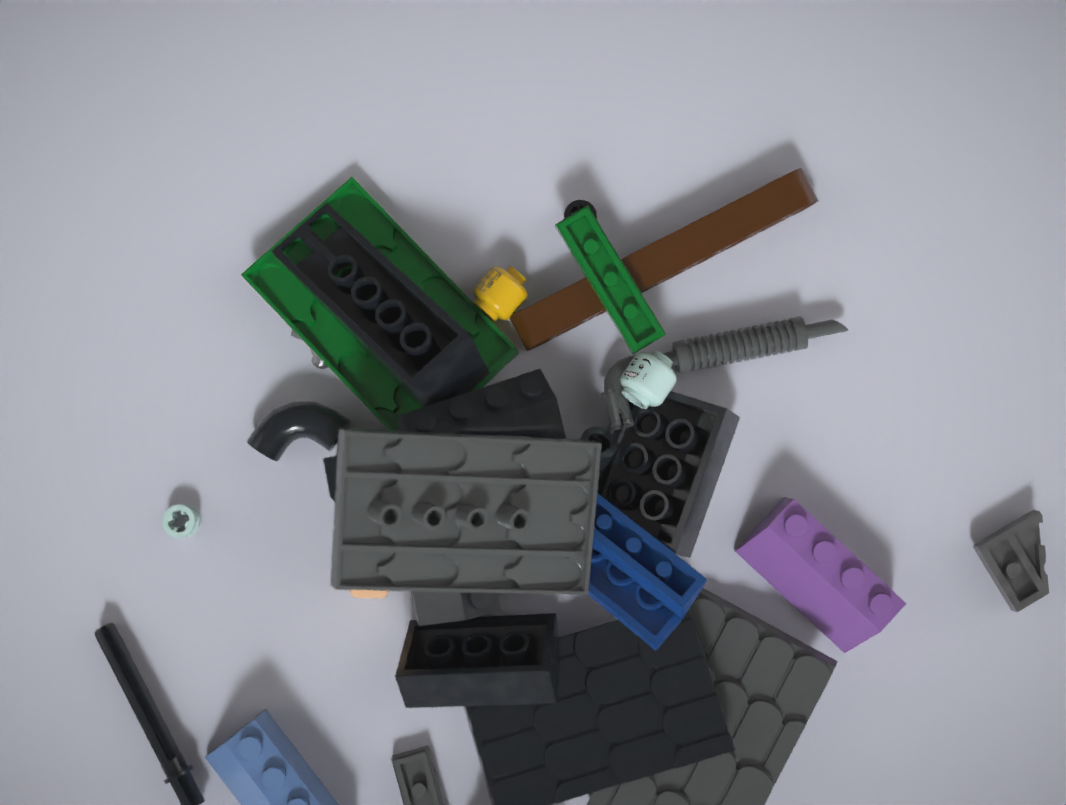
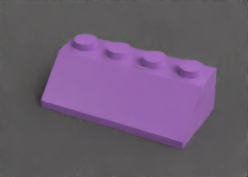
[734,497,907,653]

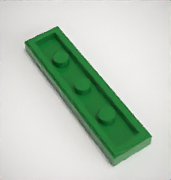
[555,205,666,355]

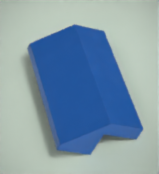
[588,493,707,651]

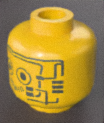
[473,266,528,322]

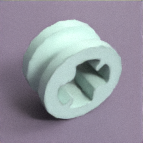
[162,504,201,538]

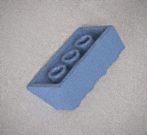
[205,709,339,805]

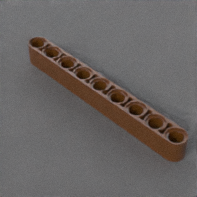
[510,168,819,351]

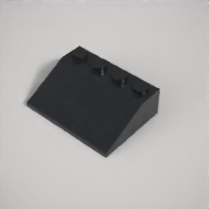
[597,391,740,558]

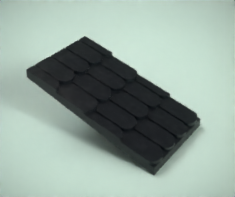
[463,610,735,805]

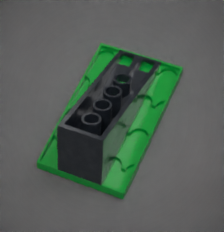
[241,177,519,431]

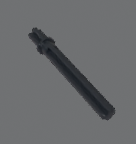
[95,623,205,805]

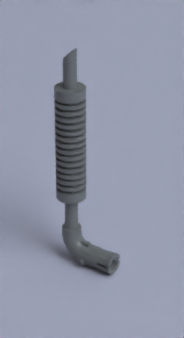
[600,316,848,430]

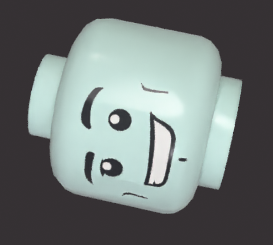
[620,351,677,409]

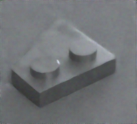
[973,510,1049,612]

